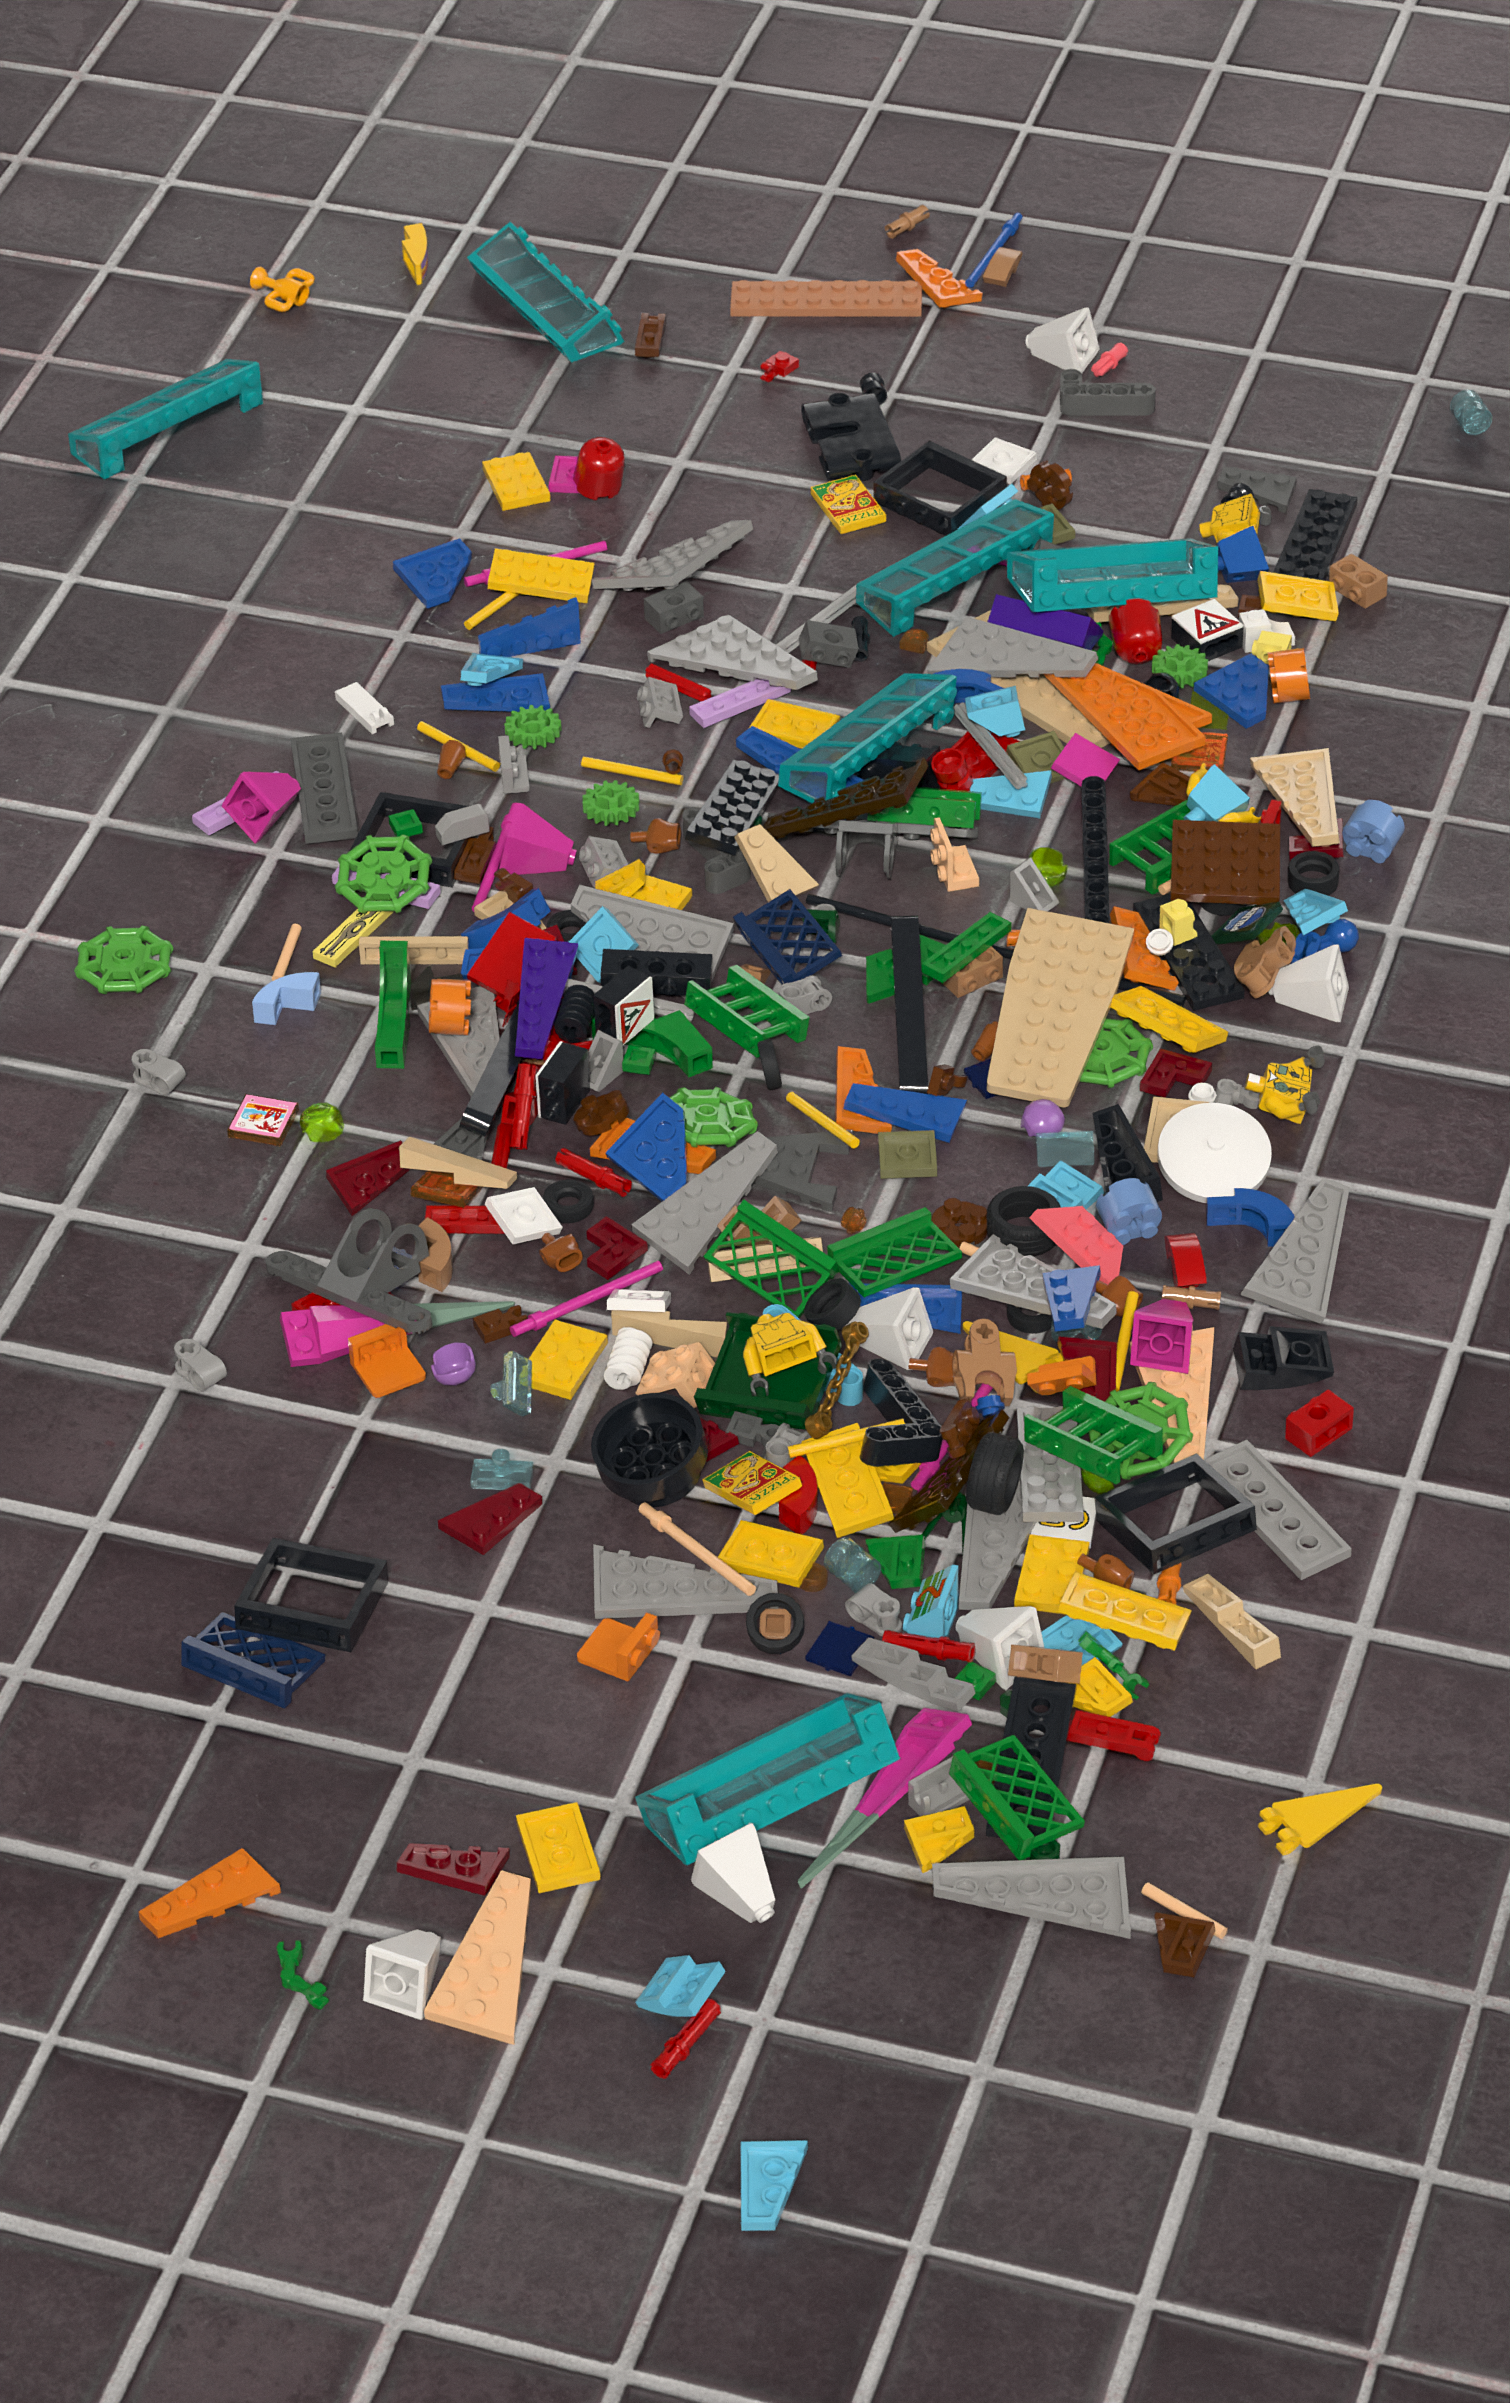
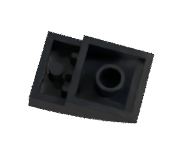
[1233,1326,1334,1390]

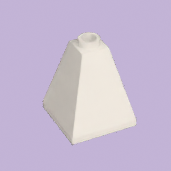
[1026,308,1100,373]
[1269,945,1349,1022]
[845,1288,933,1370]
[956,1606,1044,1690]
[691,1823,775,1923]
[363,1929,441,2020]

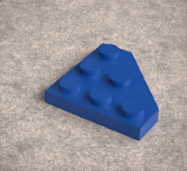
[393,538,472,609]
[1194,653,1269,729]
[606,1093,687,1202]

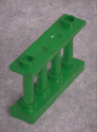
[868,787,982,828]
[1109,799,1191,895]
[684,965,810,1058]
[1024,1386,1163,1485]

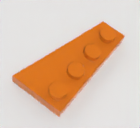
[896,249,983,308]
[1110,906,1179,991]
[835,1046,892,1134]
[590,1118,716,1174]
[139,1848,281,1938]

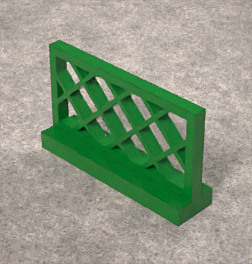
[703,1199,839,1318]
[827,1207,962,1297]
[949,1735,1085,1860]

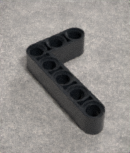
[859,1358,943,1467]

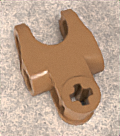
[1234,926,1296,998]
[952,1318,1017,1406]

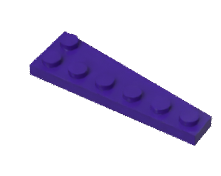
[515,938,578,1059]

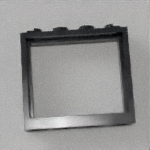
[873,440,1007,536]
[349,792,479,888]
[1094,1454,1257,1574]
[234,1538,388,1652]

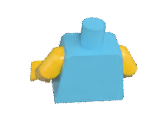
[1184,763,1261,823]

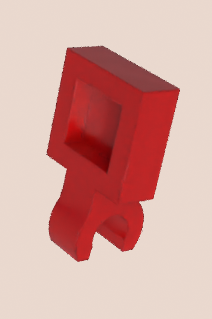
[760,351,799,382]

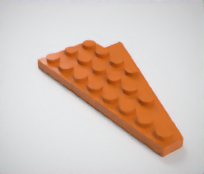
[1043,663,1212,770]

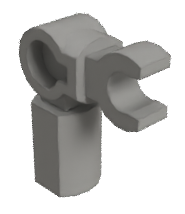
[1214,1079,1260,1109]

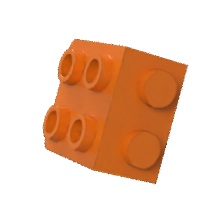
[348,1324,426,1398]
[577,1612,660,1682]

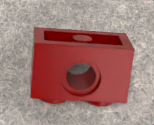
[1285,1389,1354,1457]

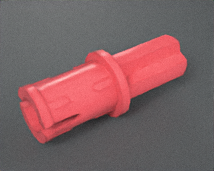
[1091,343,1128,377]

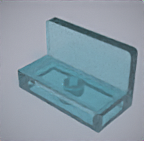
[1035,1131,1094,1167]

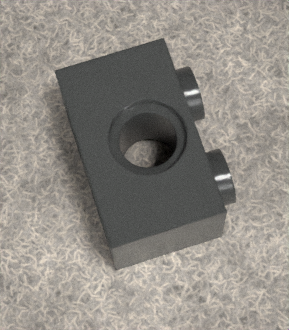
[644,581,704,634]
[798,620,859,668]

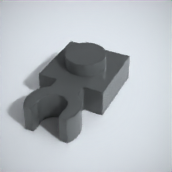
[726,1411,780,1447]

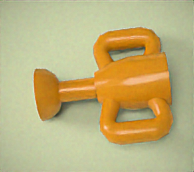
[250,267,315,312]

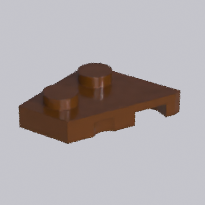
[1130,762,1190,806]
[1154,1912,1216,1978]

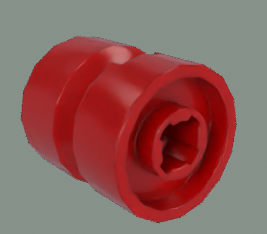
[931,748,974,791]

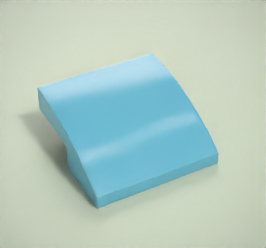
[1028,1160,1104,1209]
[1041,1615,1123,1666]
[635,1955,726,2017]

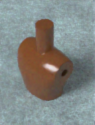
[630,818,681,854]
[539,1233,582,1272]
[1096,1276,1143,1317]
[908,1347,955,1387]
[1077,1553,1134,1589]

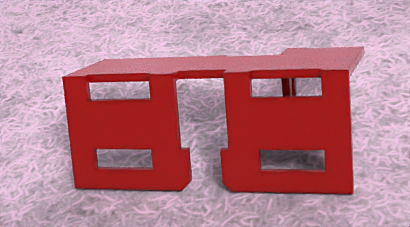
[493,978,520,1027]

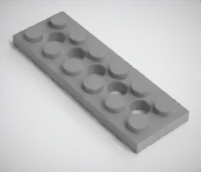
[1017,1406,1084,1522]
[1204,1440,1351,1580]

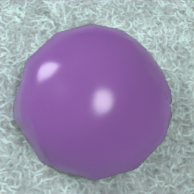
[1020,1099,1065,1139]
[431,1342,476,1386]

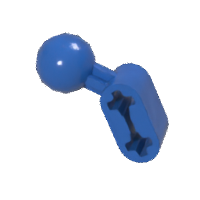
[1290,919,1359,964]

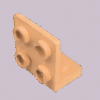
[930,817,979,892]
[636,1342,715,1408]

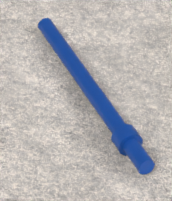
[965,213,1023,288]

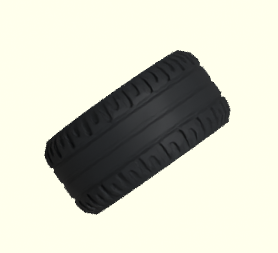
[987,1186,1061,1257]
[966,1432,1024,1515]

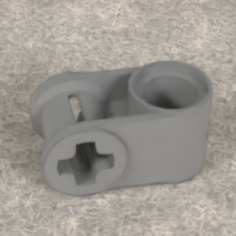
[779,976,832,1014]
[132,1049,186,1096]
[174,1339,227,1392]
[766,1423,812,1468]
[845,1583,902,1637]

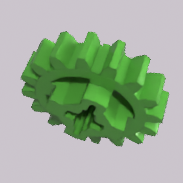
[1152,644,1208,688]
[504,705,561,749]
[582,780,640,826]

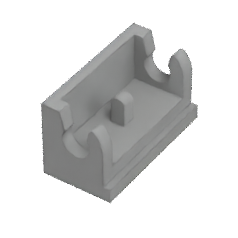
[908,1756,969,1816]

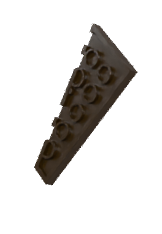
[763,757,928,839]
[888,1409,1010,1533]

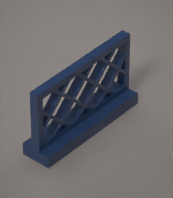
[733,889,843,985]
[181,1612,325,1709]

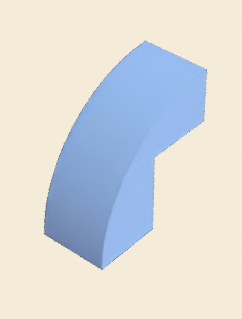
[252,972,321,1025]

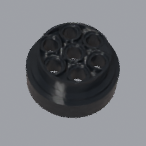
[591,1393,708,1507]

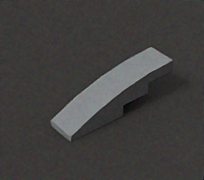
[851,1637,976,1712]

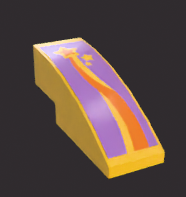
[402,223,428,285]

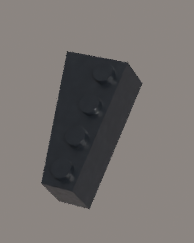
[1092,1104,1163,1202]

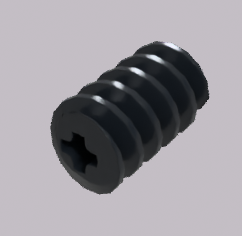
[554,984,594,1043]

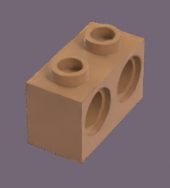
[1329,553,1388,609]
[941,946,1003,998]
[1008,1644,1083,1683]

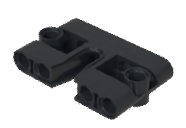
[801,393,901,481]

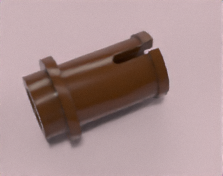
[663,749,683,774]

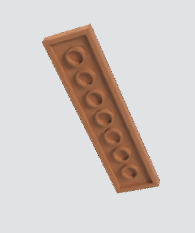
[730,280,922,316]

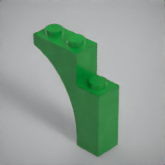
[375,940,411,1069]
[591,1010,713,1078]

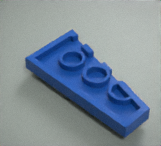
[478,597,581,657]
[441,673,550,712]
[843,1083,967,1143]
[849,1283,962,1334]

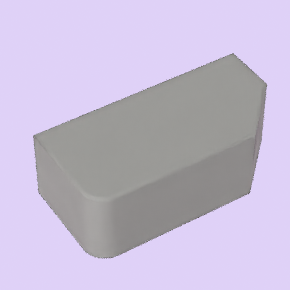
[435,804,489,845]

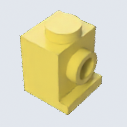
[1252,630,1292,665]
[1160,899,1197,946]

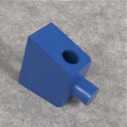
[1216,526,1269,583]

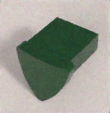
[803,909,840,943]

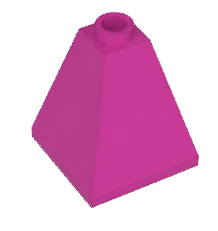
[221,772,301,844]
[499,803,577,875]
[1130,1299,1193,1374]

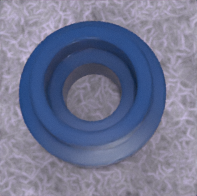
[975,1395,1005,1418]

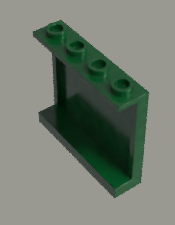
[694,1312,842,1430]

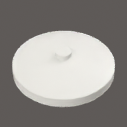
[1157,1103,1272,1203]

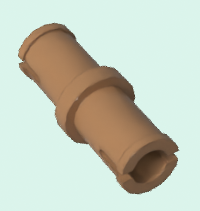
[885,205,930,239]
[1162,1285,1221,1310]

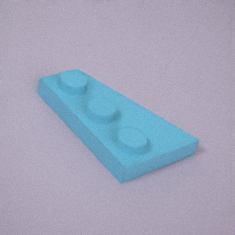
[461,653,523,686]
[970,770,1052,818]
[1283,888,1348,935]
[741,2141,808,2231]

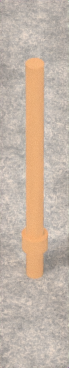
[639,1502,756,1596]

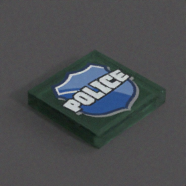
[1212,901,1283,945]

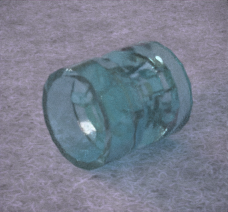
[1450,390,1492,435]
[824,1537,881,1593]

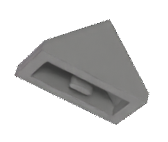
[1010,858,1060,912]
[588,1030,623,1092]

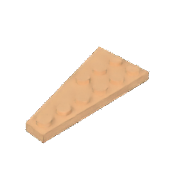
[1129,1327,1214,1464]
[424,1870,531,2045]

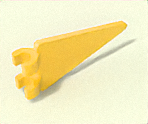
[963,1321,1063,1394]
[1258,1784,1382,1856]

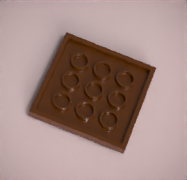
[1170,820,1280,906]

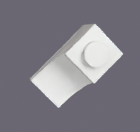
[1239,609,1295,653]

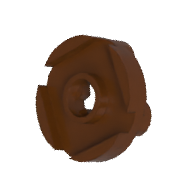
[1027,460,1073,510]
[573,1090,629,1136]
[931,1198,987,1248]

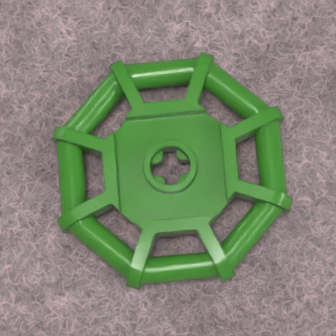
[335,834,432,914]
[74,925,173,994]
[1079,1018,1153,1088]
[669,1087,758,1148]
[1089,1382,1193,1480]

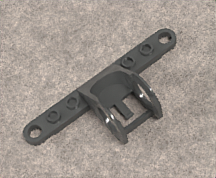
[767,813,979,880]
[265,1208,433,1334]

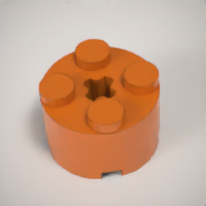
[1268,648,1310,704]
[429,979,471,1036]

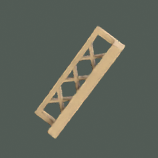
[359,936,469,964]
[704,1237,823,1282]

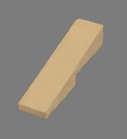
[399,1137,517,1189]
[611,1310,727,1357]
[1183,1574,1281,1669]

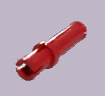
[509,1064,537,1150]
[555,1148,632,1197]
[882,1630,976,1663]
[650,1999,721,2079]

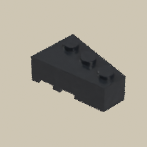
[857,742,940,789]

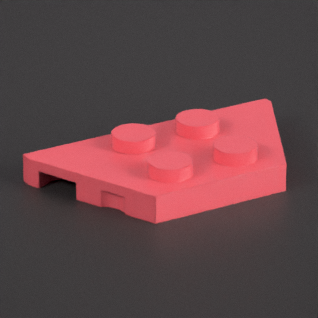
[1030,1206,1123,1284]

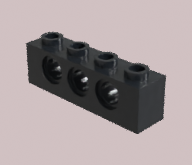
[600,949,712,996]

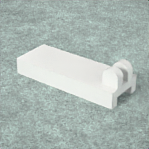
[335,682,394,734]

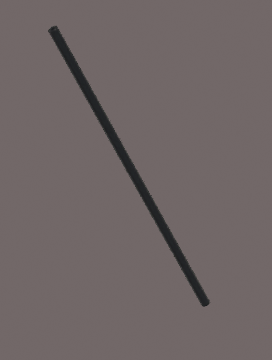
[806,894,1186,1007]

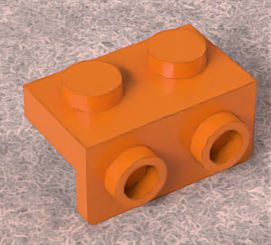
[1027,1356,1096,1395]

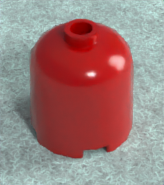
[573,437,625,500]
[1109,599,1162,665]

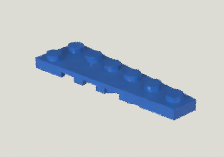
[736,726,864,799]

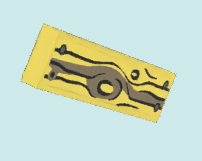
[313,900,394,967]

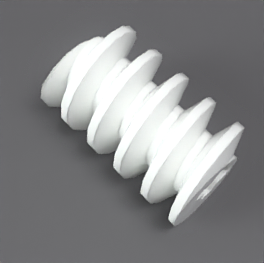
[604,1327,653,1390]

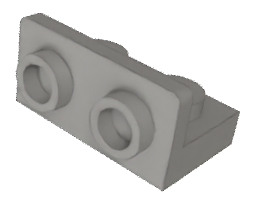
[637,677,683,728]
[498,736,530,794]
[579,836,628,888]

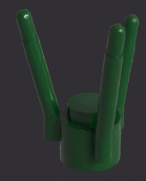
[922,1492,968,1557]

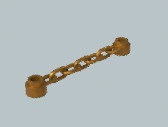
[805,1321,869,1439]

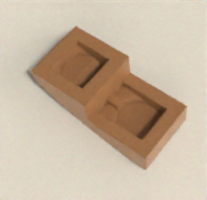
[983,247,1023,287]

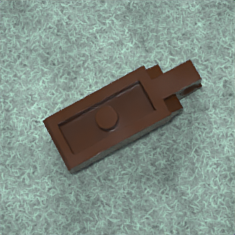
[454,827,496,884]

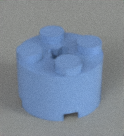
[1342,800,1405,863]
[1096,1178,1162,1245]

